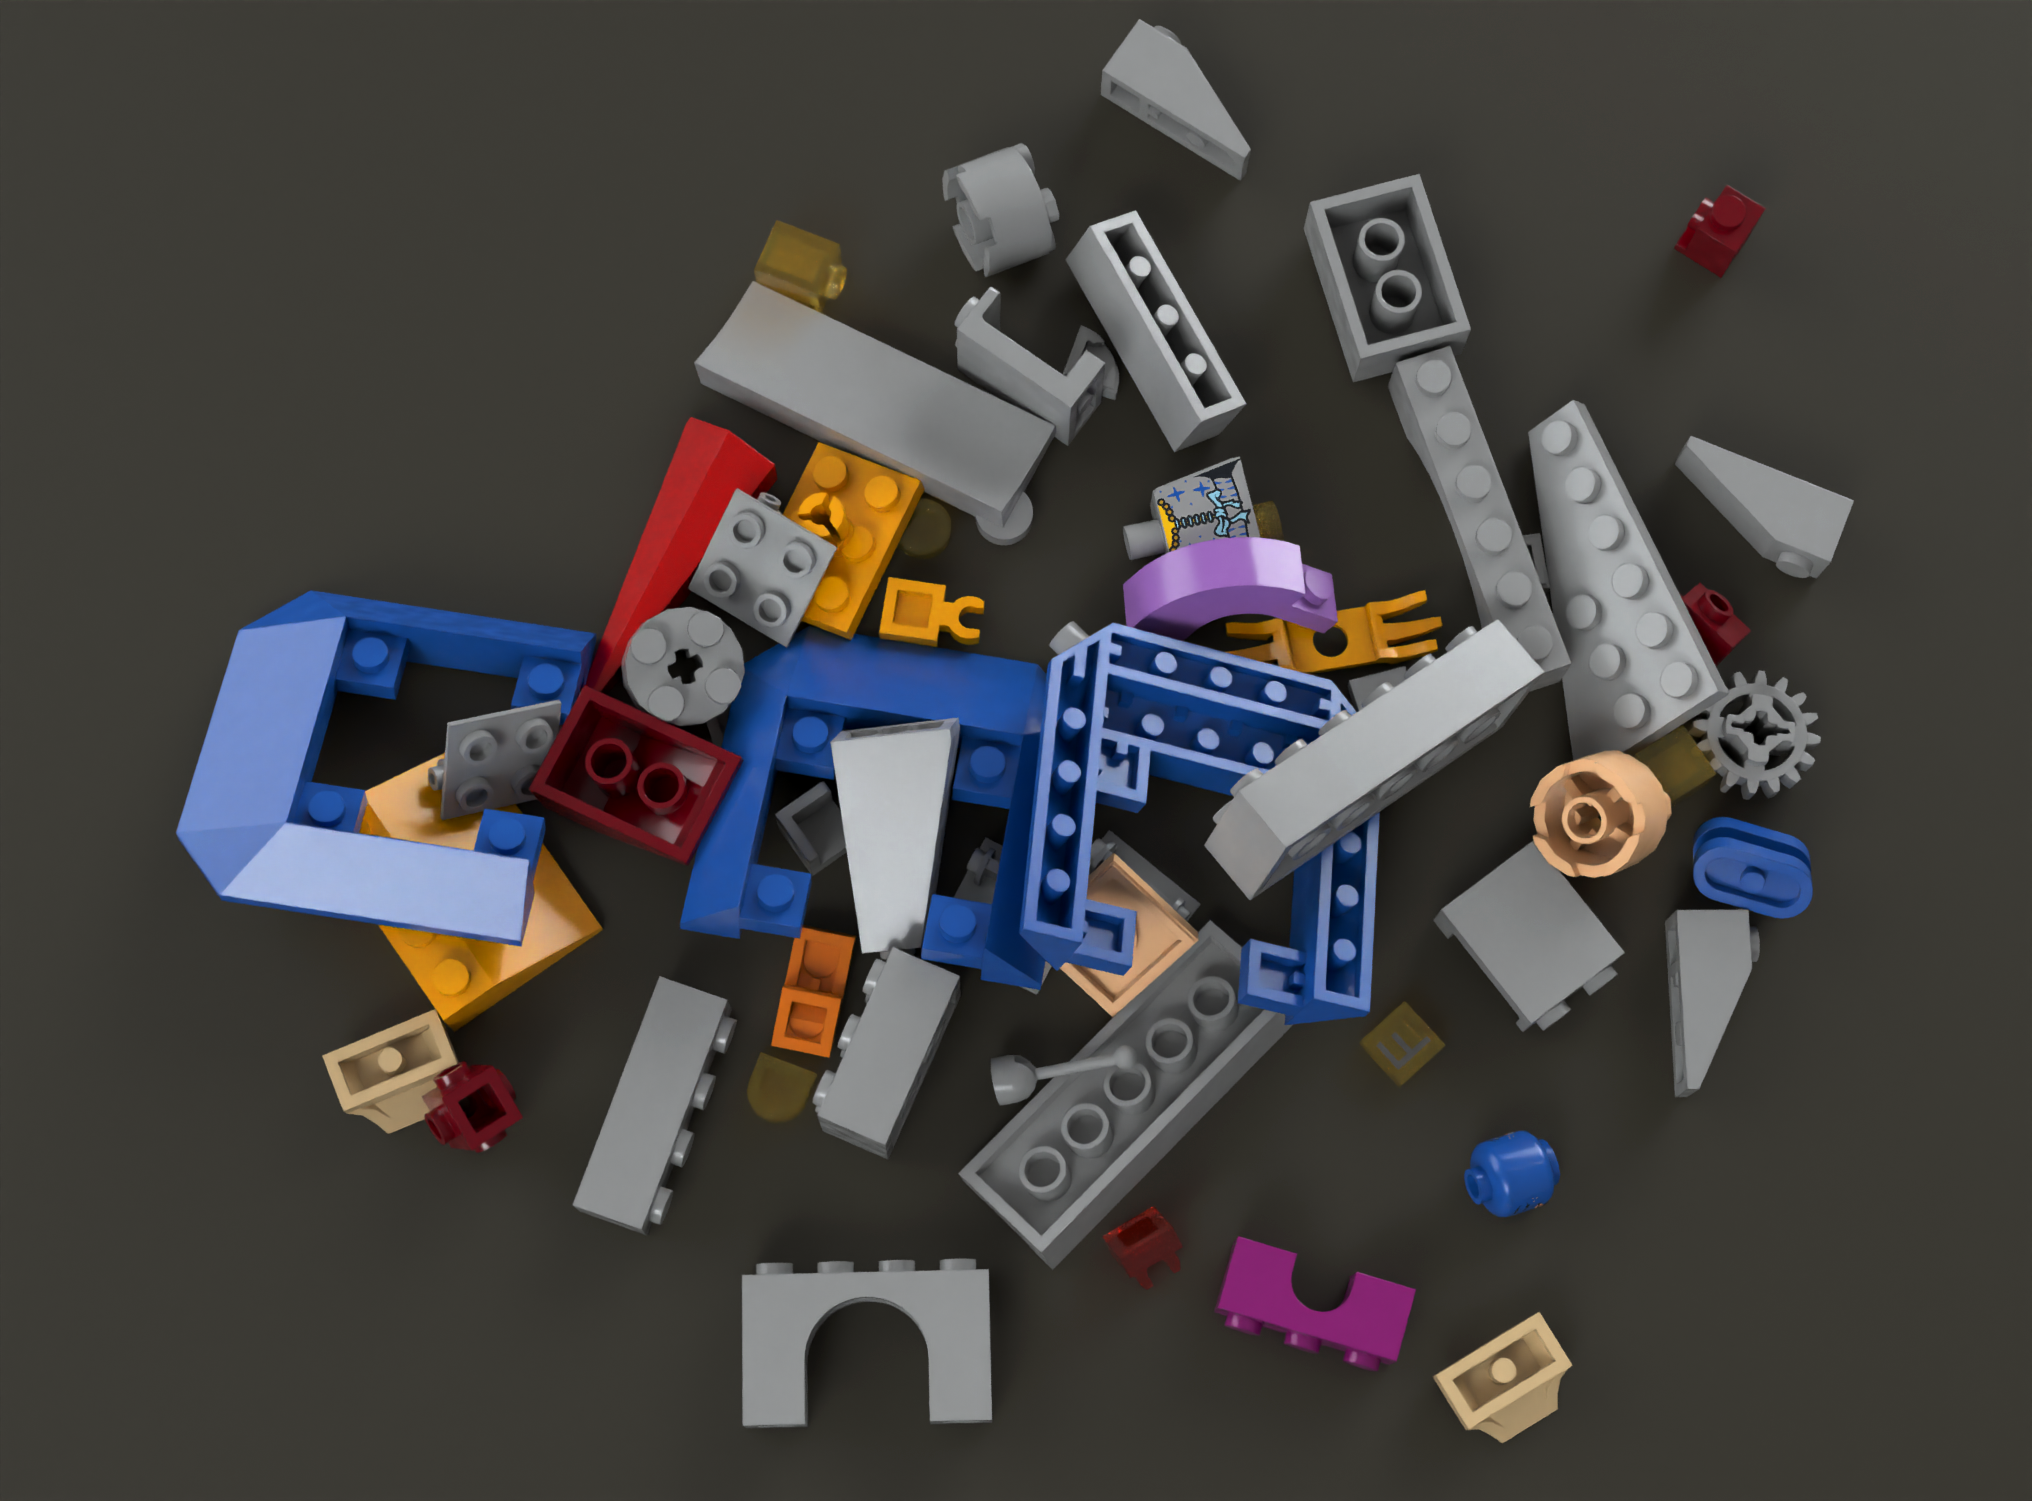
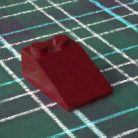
[529,685,743,866]

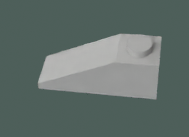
[1100,19,1251,181]
[1675,436,1854,579]
[1665,909,1760,1097]

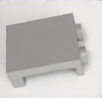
[955,287,1105,446]
[1433,840,1625,1032]

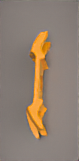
[1225,590,1442,674]

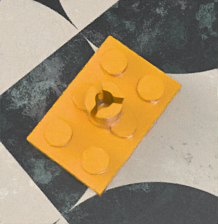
[783,442,925,640]

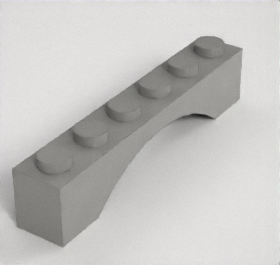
[1388,346,1571,691]

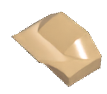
[322,1009,459,1134]
[1432,1312,1573,1443]

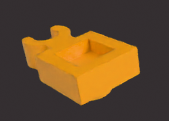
[879,577,985,647]

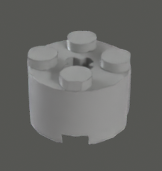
[942,143,1059,277]
[621,607,745,727]

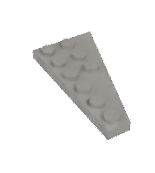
[1528,400,1729,760]

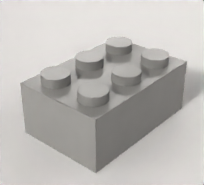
[1304,174,1471,382]
[812,947,961,1160]

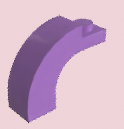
[1123,537,1338,641]

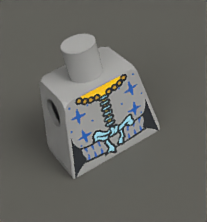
[1123,456,1261,560]

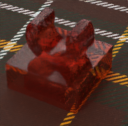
[1102,1206,1183,1290]

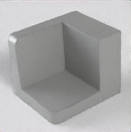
[775,781,847,876]

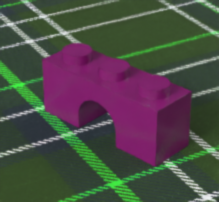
[1214,1236,1416,1372]

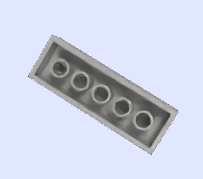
[1204,619,1544,900]

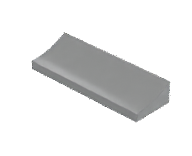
[694,281,1056,528]
[958,920,1293,1270]

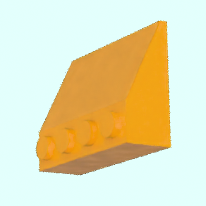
[359,753,603,1032]

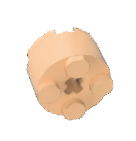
[1530,750,1672,878]

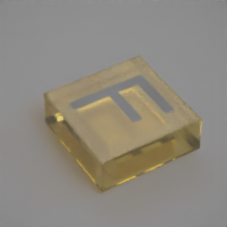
[1359,1001,1445,1088]

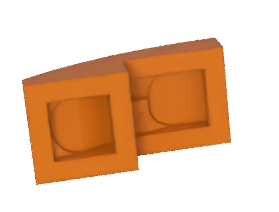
[771,925,857,1058]

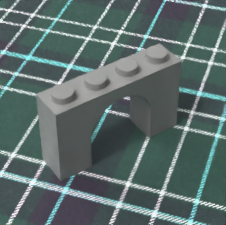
[742,1259,992,1428]

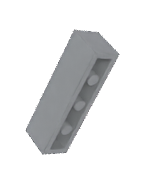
[1065,210,1246,452]
[573,976,737,1235]

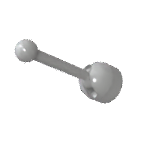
[991,1045,1138,1106]

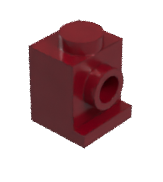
[1674,185,1766,278]

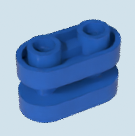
[1693,817,1813,919]

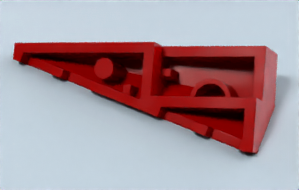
[586,417,778,695]

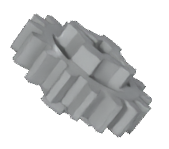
[1688,670,1821,800]

